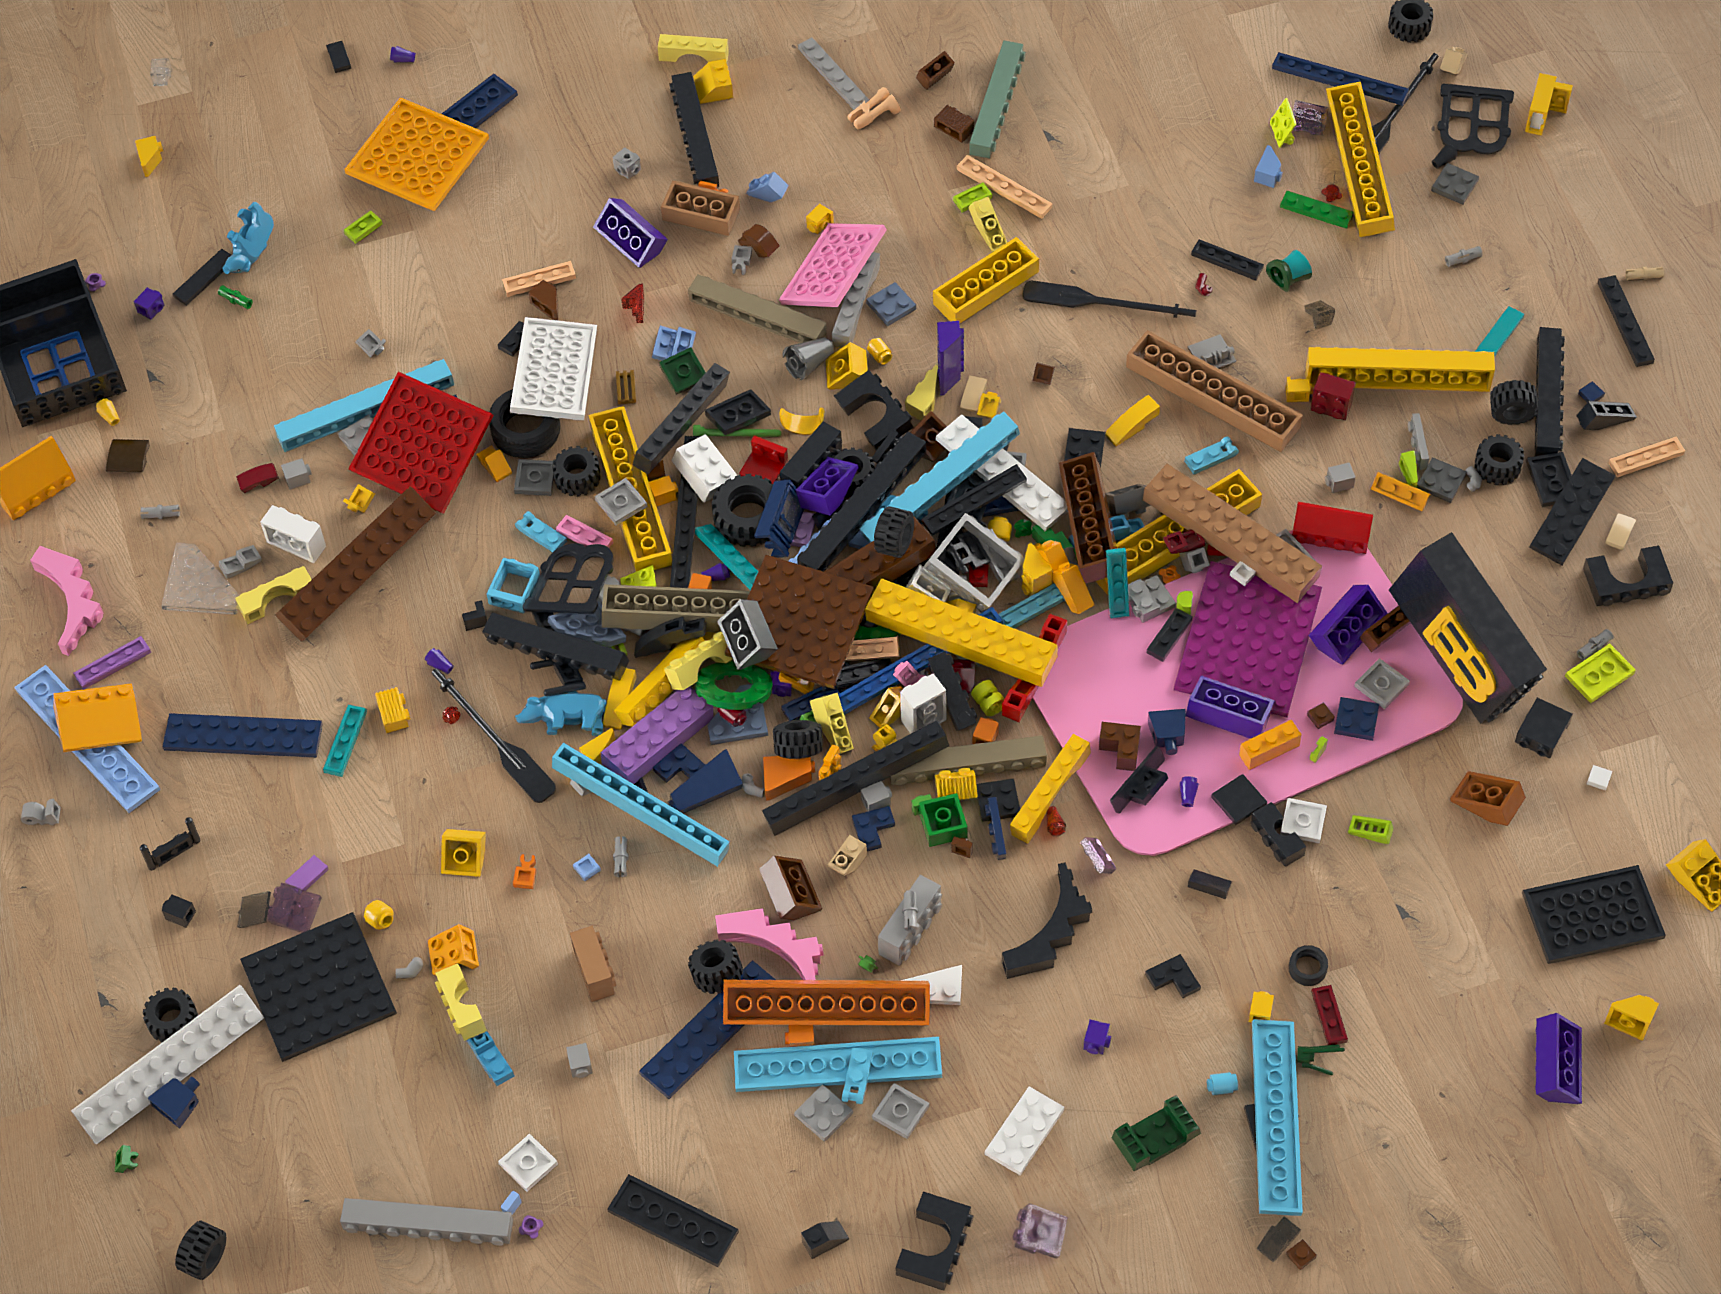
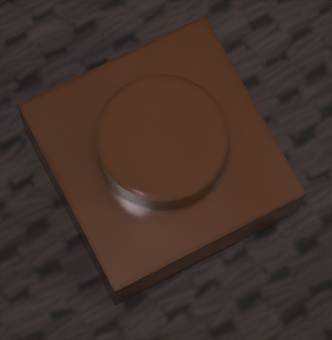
[1032,362,1055,385]
[647,460,666,482]
[1307,702,1335,729]
[951,837,973,858]
[1286,1239,1317,1270]

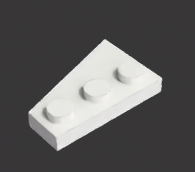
[901,965,962,1005]

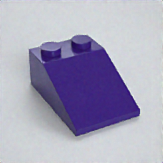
[796,457,858,515]

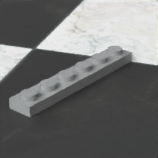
[798,38,869,110]

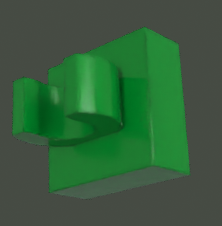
[115,1145,139,1173]

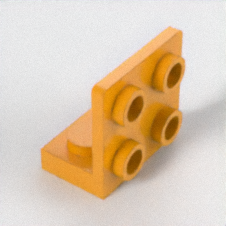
[428,924,479,976]

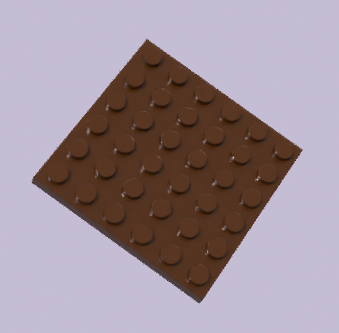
[725,555,874,689]

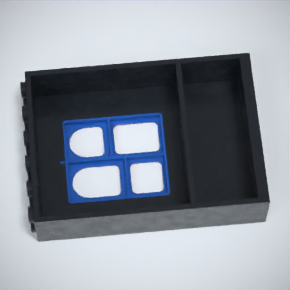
[0,259,127,428]

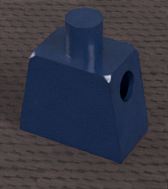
[1148,709,1186,755]
[148,1076,200,1129]

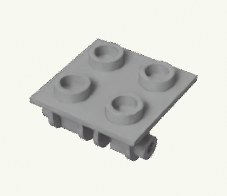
[1188,334,1236,369]

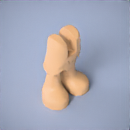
[848,87,901,129]

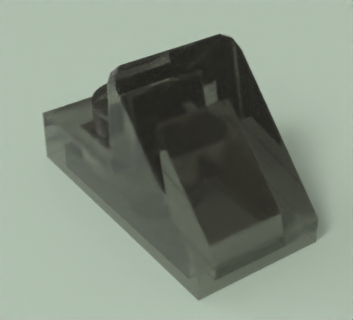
[1304,300,1335,329]
[1257,1216,1301,1263]

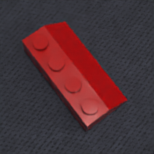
[1292,501,1373,554]

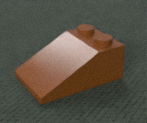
[1450,771,1526,826]

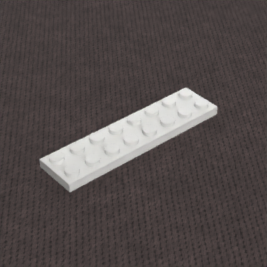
[936,415,1068,531]

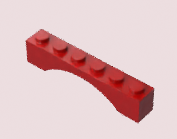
[1002,614,1067,723]

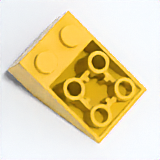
[1666,839,1721,912]

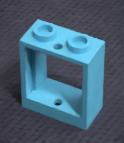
[487,558,540,614]

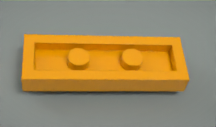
[1371,472,1430,511]

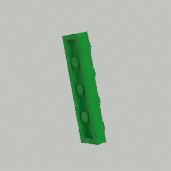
[1280,191,1354,229]

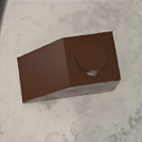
[528,279,558,321]

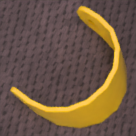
[779,407,825,435]

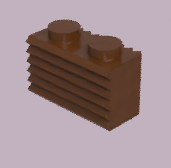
[916,51,955,90]
[934,105,974,143]

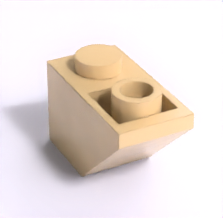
[1440,46,1468,74]
[828,835,867,876]

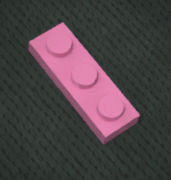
[556,515,613,548]

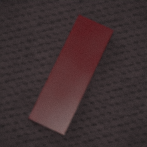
[1311,985,1348,1045]

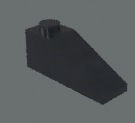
[1576,401,1637,430]

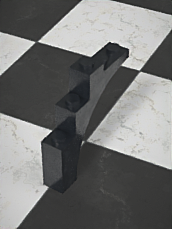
[1002,862,1092,979]

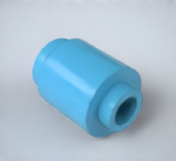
[1207,1072,1238,1095]

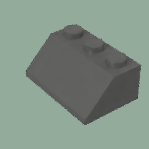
[717,599,778,669]

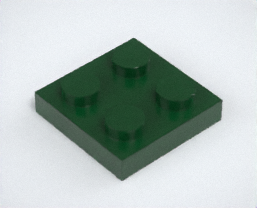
[659,347,706,395]

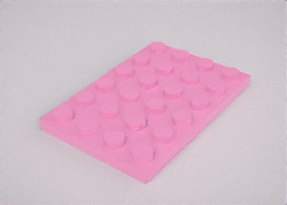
[779,223,887,307]

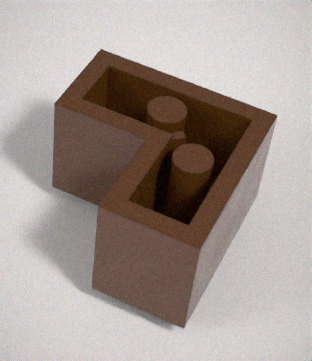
[1099,721,1141,771]

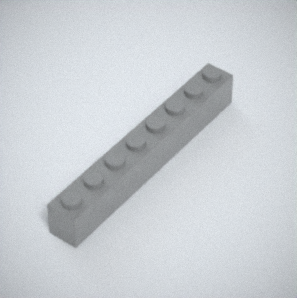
[340,1198,514,1246]

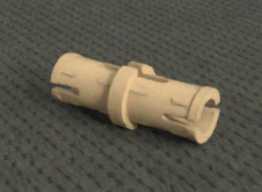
[1625,266,1664,281]

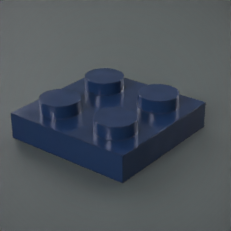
[1334,697,1379,741]

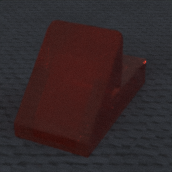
[621,283,645,323]

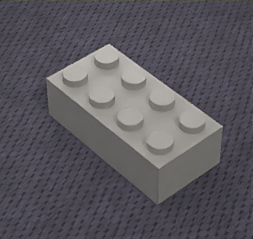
[878,875,942,966]

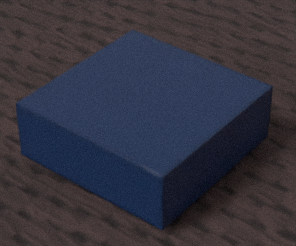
[1578,381,1605,403]

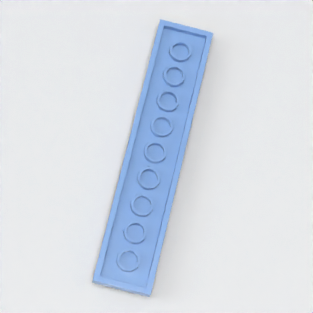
[14,665,160,813]

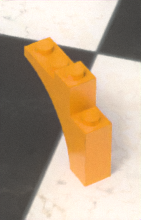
[1025,540,1094,614]

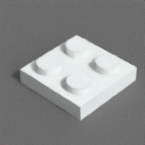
[1280,798,1327,843]
[498,1134,558,1192]

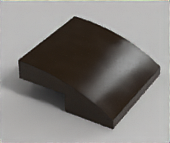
[106,439,150,472]

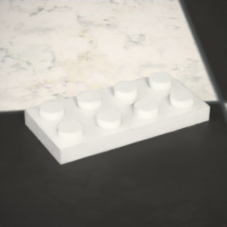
[985,1087,1064,1175]

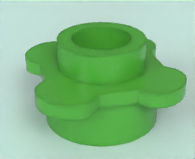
[858,955,878,973]

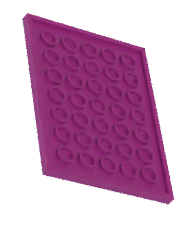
[1174,561,1322,718]

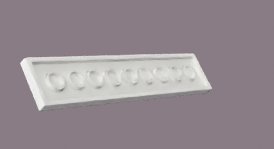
[71,985,264,1144]

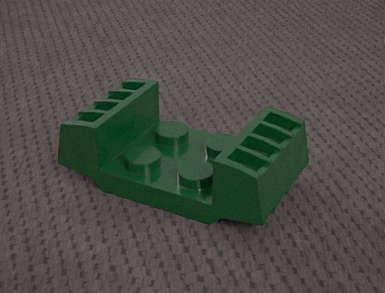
[1111,1095,1201,1171]

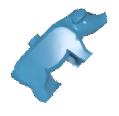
[223,202,274,274]
[515,691,607,736]

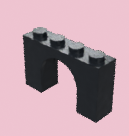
[834,370,913,451]
[1583,545,1674,606]
[895,1191,974,1291]

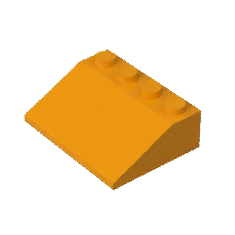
[0,435,76,521]
[53,683,142,752]

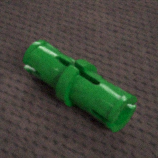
[218,285,253,310]

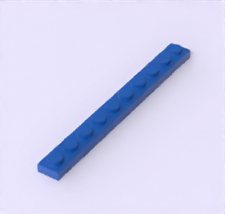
[838,607,1003,715]

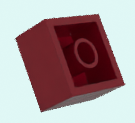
[1310,372,1356,421]

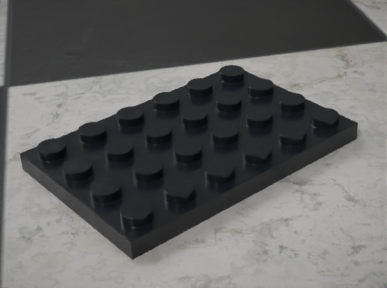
[1522,865,1666,964]

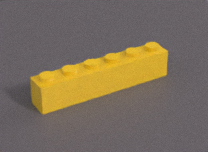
[614,637,705,727]

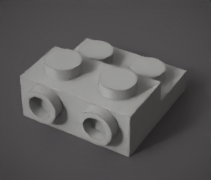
[1128,575,1176,623]

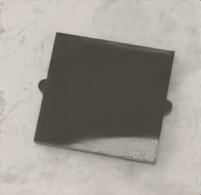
[237,891,271,928]

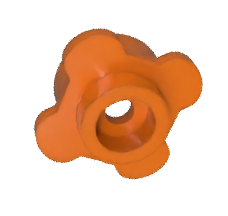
[1159,565,1181,584]

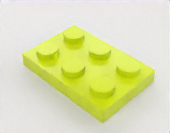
[1565,644,1636,703]

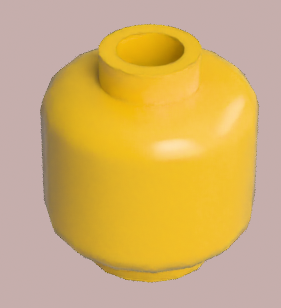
[987,517,1012,542]
[364,900,394,930]

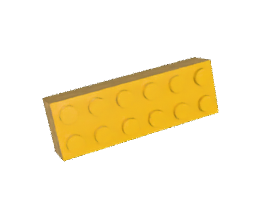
[933,237,1039,324]

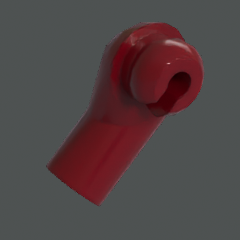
[1195,273,1212,296]

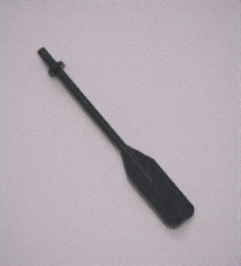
[1372,53,1439,155]
[1023,280,1197,318]
[432,668,556,803]

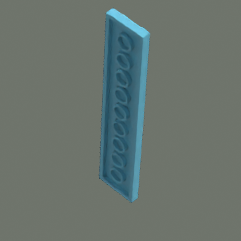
[1252,1019,1303,1216]
[734,1037,942,1092]

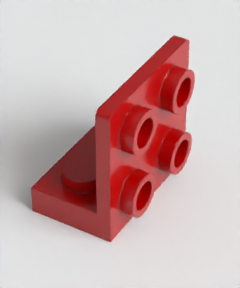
[739,436,788,484]

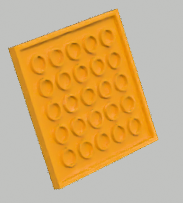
[344,97,489,211]

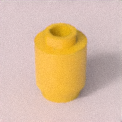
[867,338,893,365]

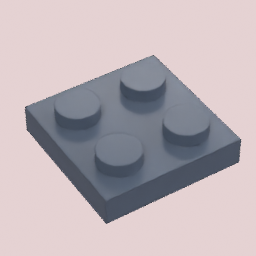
[866,282,917,326]

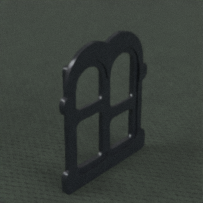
[1437,83,1514,154]
[522,543,614,614]

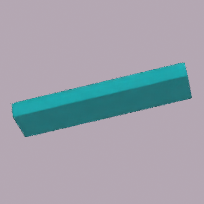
[1475,306,1524,357]
[1106,548,1130,618]
[323,704,367,777]

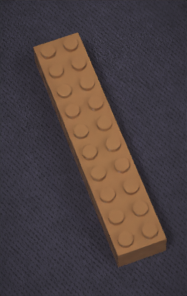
[1126,330,1303,452]
[1143,463,1322,603]

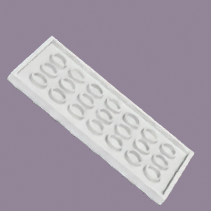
[510,317,597,420]

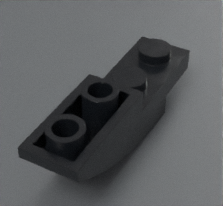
[634,616,706,658]

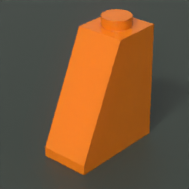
[763,756,815,801]

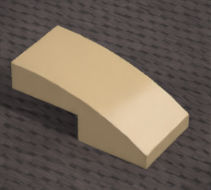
[960,376,988,413]
[1605,513,1636,550]

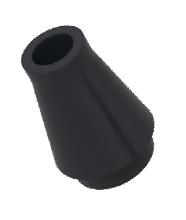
[1431,144,1458,169]

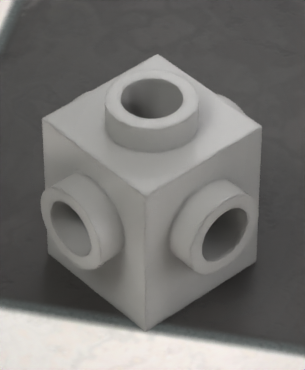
[613,147,641,179]

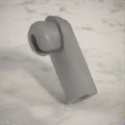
[741,773,765,798]
[396,957,423,979]

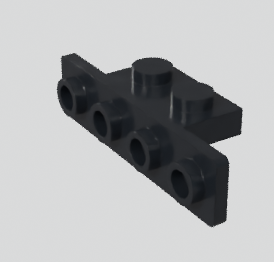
[1110,746,1169,813]

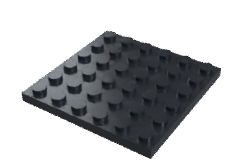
[240,912,397,1062]

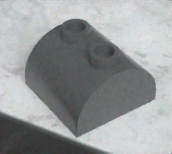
[1106,484,1151,518]

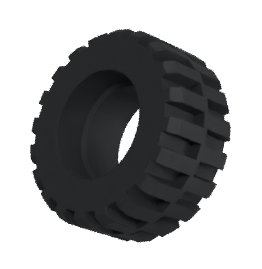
[712,474,784,547]

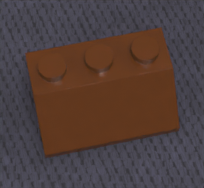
[759,855,823,921]

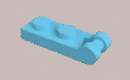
[1184,436,1239,475]
[515,511,567,552]
[842,1047,873,1105]

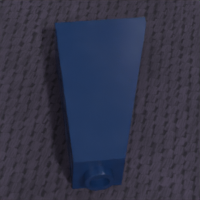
[668,749,743,814]

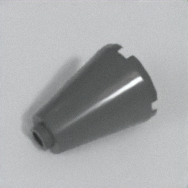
[782,338,834,380]

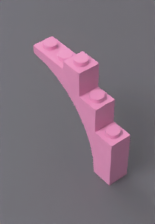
[30,546,104,656]
[715,908,824,980]

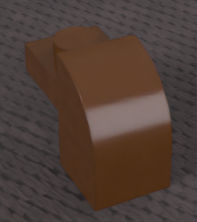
[738,224,780,257]

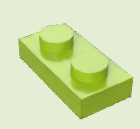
[953,183,992,213]
[344,210,383,244]

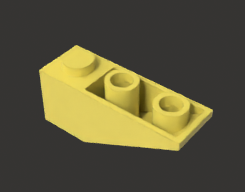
[968,197,1007,252]
[905,365,938,420]
[810,693,854,753]

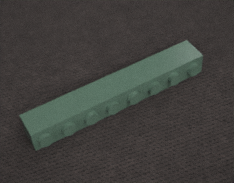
[969,40,1026,159]

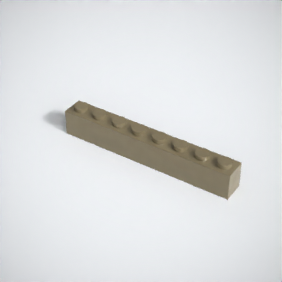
[688,275,827,343]
[890,735,1047,785]

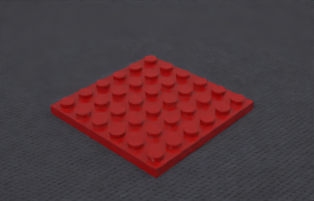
[348,371,494,514]

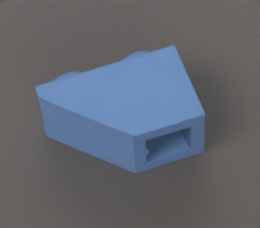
[746,172,789,202]

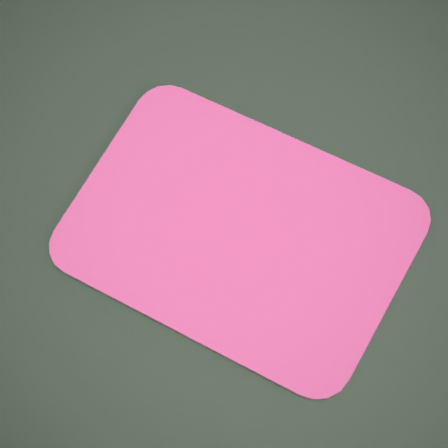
[1032,530,1463,856]

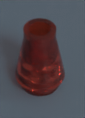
[1046,806,1066,836]

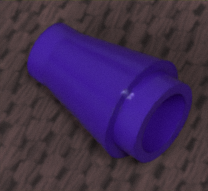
[390,46,416,63]
[701,563,730,581]
[425,648,454,674]
[1179,776,1199,807]

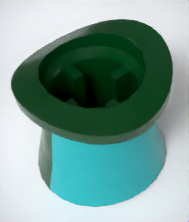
[1266,250,1312,292]

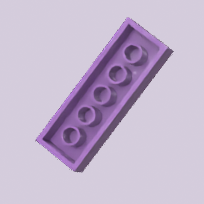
[601,686,714,784]

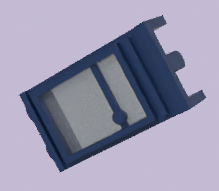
[754,480,804,558]

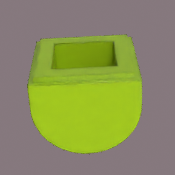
[1176,591,1193,615]

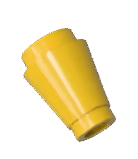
[96,398,120,426]

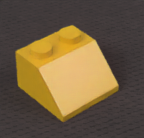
[693,59,733,104]
[826,342,868,390]
[1021,543,1053,596]
[441,829,486,877]
[1604,995,1659,1041]

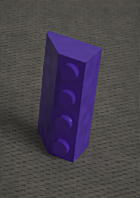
[593,198,668,268]
[937,321,964,396]
[1308,585,1388,664]
[1186,676,1275,739]
[1535,1013,1582,1104]

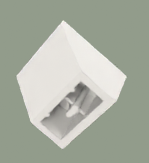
[906,564,951,602]

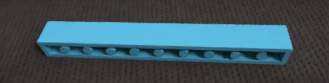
[274,359,454,452]
[860,411,1020,543]
[552,743,730,867]

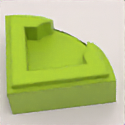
[1309,736,1328,763]

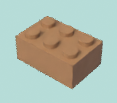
[570,925,617,1002]

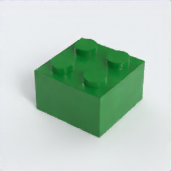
[919,793,968,847]

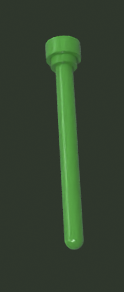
[693,425,781,437]

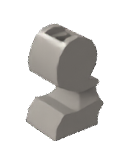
[21,798,61,825]

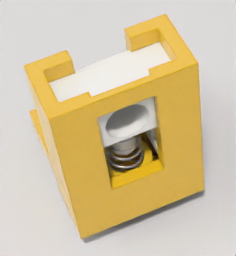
[1525,73,1573,136]

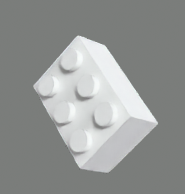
[671,434,737,503]
[260,505,326,563]
[900,674,946,734]

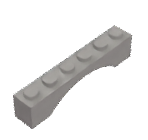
[832,252,880,348]

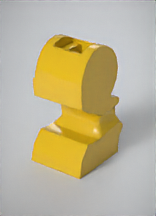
[872,724,897,751]

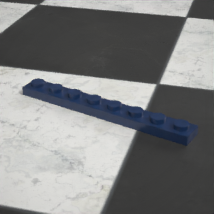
[1272,52,1409,106]

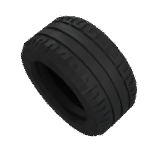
[489,389,560,458]

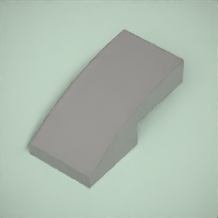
[219,545,262,579]

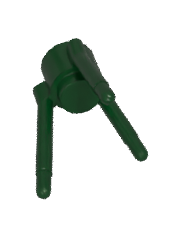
[1297,1045,1345,1075]

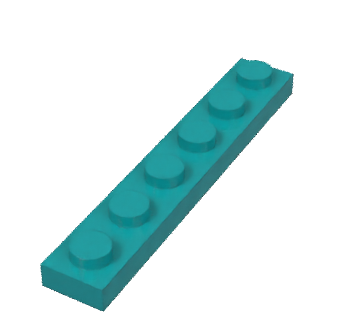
[694,524,759,590]

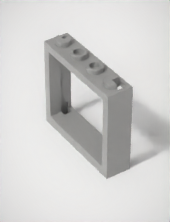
[923,513,1025,613]

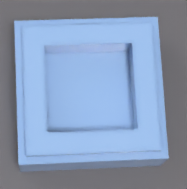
[573,854,601,881]
[501,1191,522,1215]

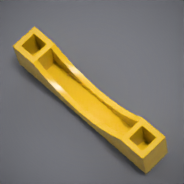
[1010,734,1091,844]

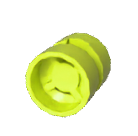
[971,680,1005,717]

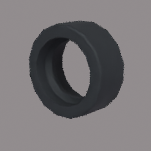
[1289,945,1328,986]

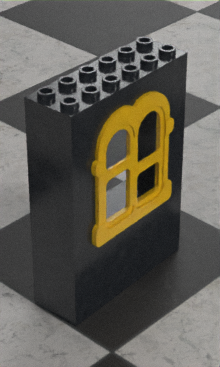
[1389,532,1548,724]

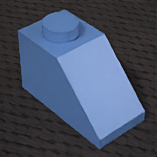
[1254,145,1283,188]

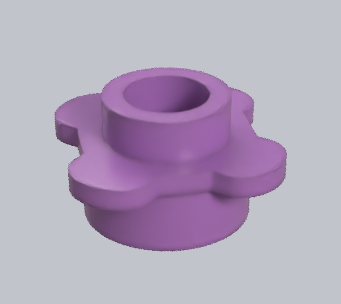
[85,273,106,291]
[519,1215,543,1239]

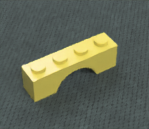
[658,34,729,62]
[235,566,312,624]
[664,632,733,690]
[435,963,487,1041]

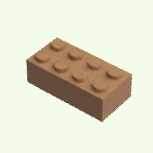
[661,180,740,236]

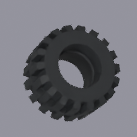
[1388,0,1433,43]
[1490,380,1538,425]
[1474,434,1524,485]
[552,446,601,497]
[831,447,875,498]
[874,506,914,558]
[773,720,823,759]
[688,939,743,994]
[143,987,198,1043]
[175,1220,227,1280]

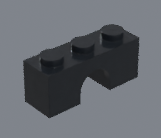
[1250,802,1306,867]

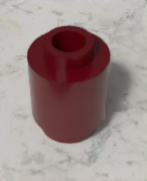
[717,708,747,727]

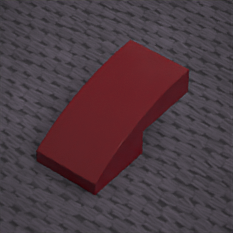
[236,463,279,493]
[1163,530,1205,554]

